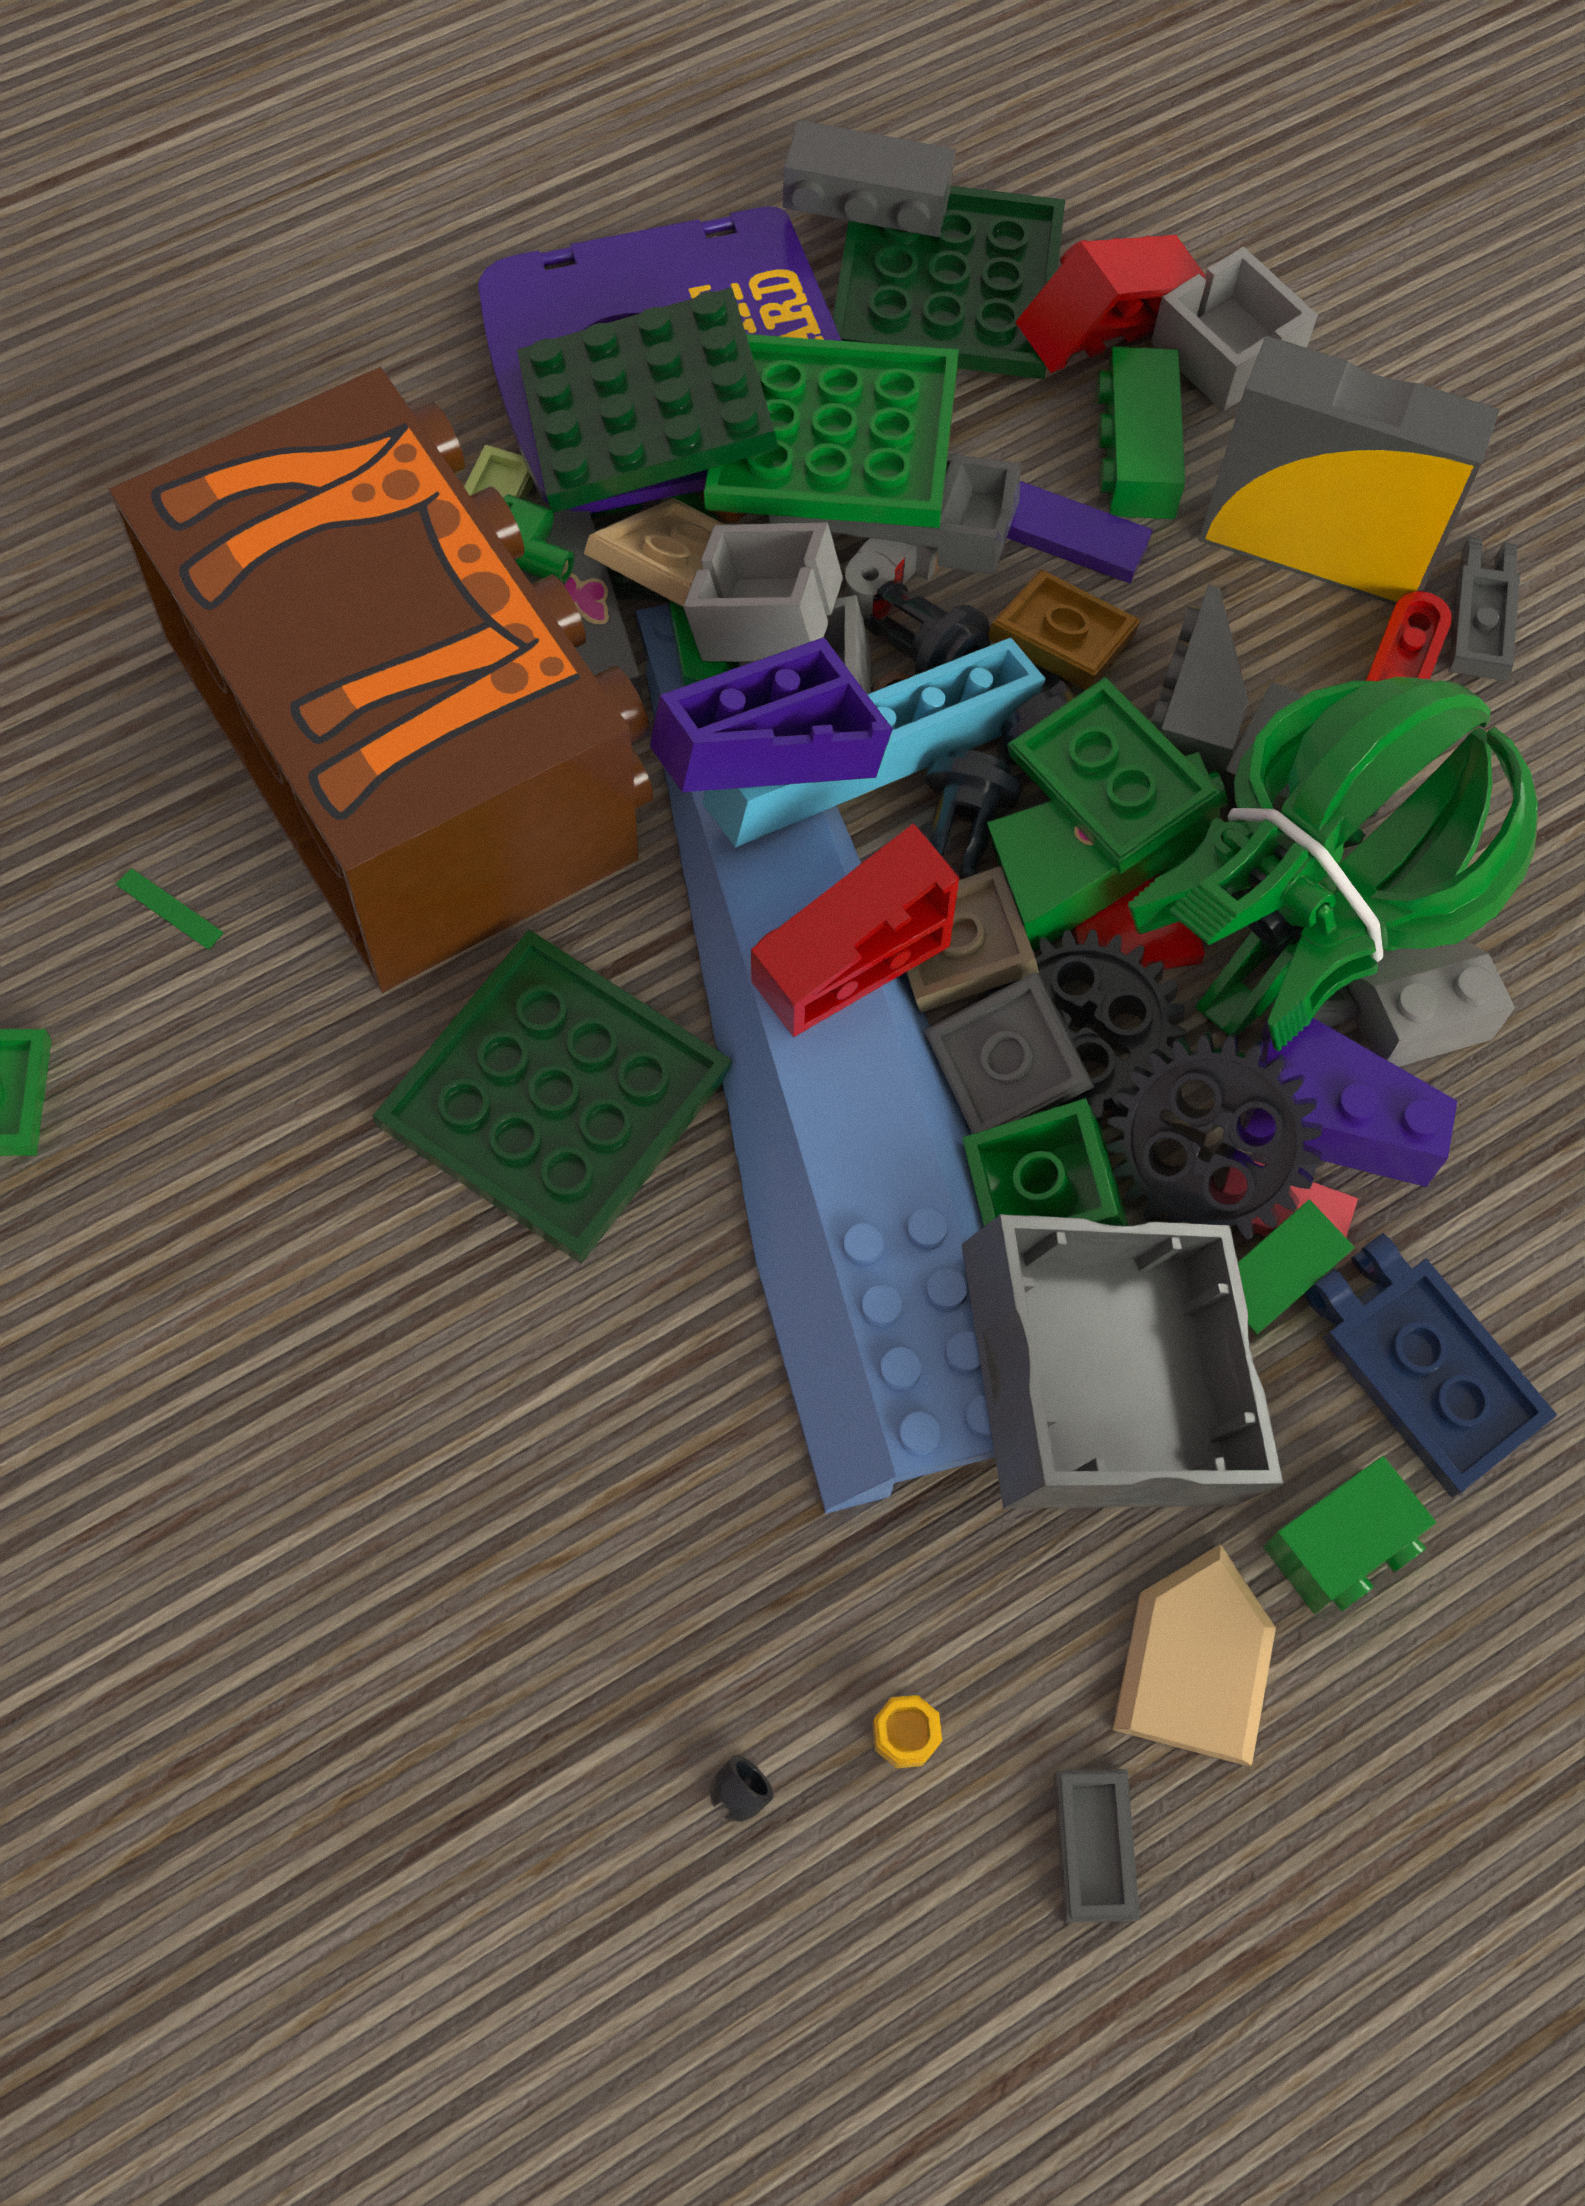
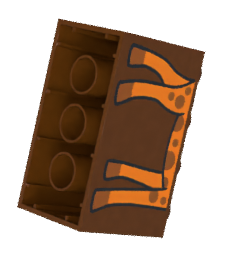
[109,367,654,993]

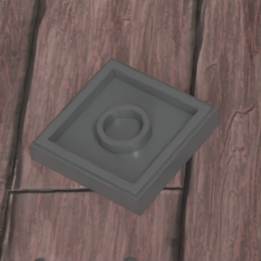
[924,972,1094,1134]

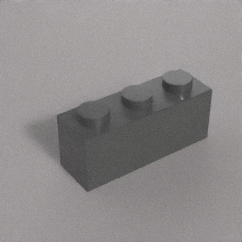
[783,120,956,237]

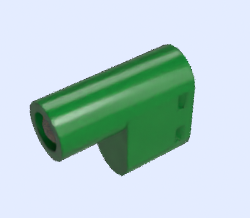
[503,494,575,585]

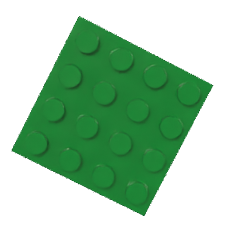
[704,334,959,528]

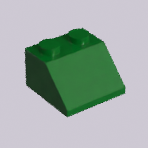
[962,1098,1129,1227]

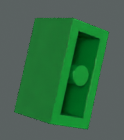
[1263,1456,1437,1615]

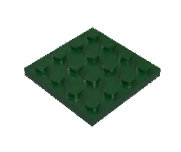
[833,186,1065,379]
[517,287,779,513]
[372,929,732,1264]

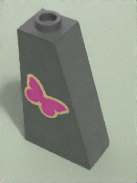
[522,510,643,703]

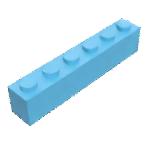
[702,638,1045,848]

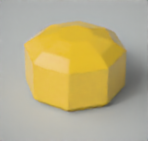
[872,1695,942,1768]

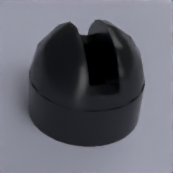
[710,1755,773,1822]

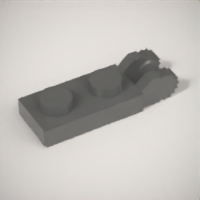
[1449,536,1520,681]

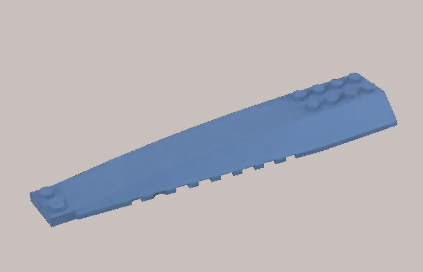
[636,604,995,1514]

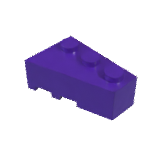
[649,637,893,792]

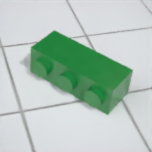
[1095,347,1185,519]

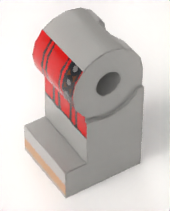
[844,538,941,621]

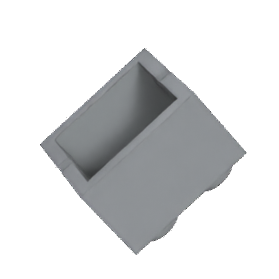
[1151,246,1318,412]
[683,522,843,662]

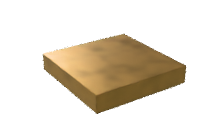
[988,569,1141,690]

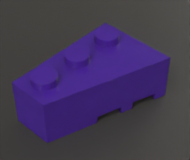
[1243,1018,1457,1187]

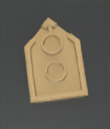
[1112,1544,1276,1767]

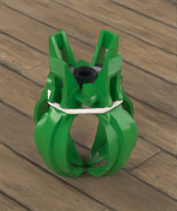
[1128,676,1538,1051]

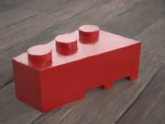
[1015,235,1205,373]
[751,823,959,1037]

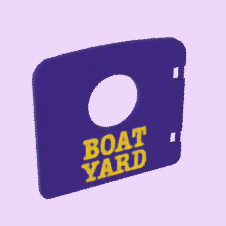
[478,206,842,513]

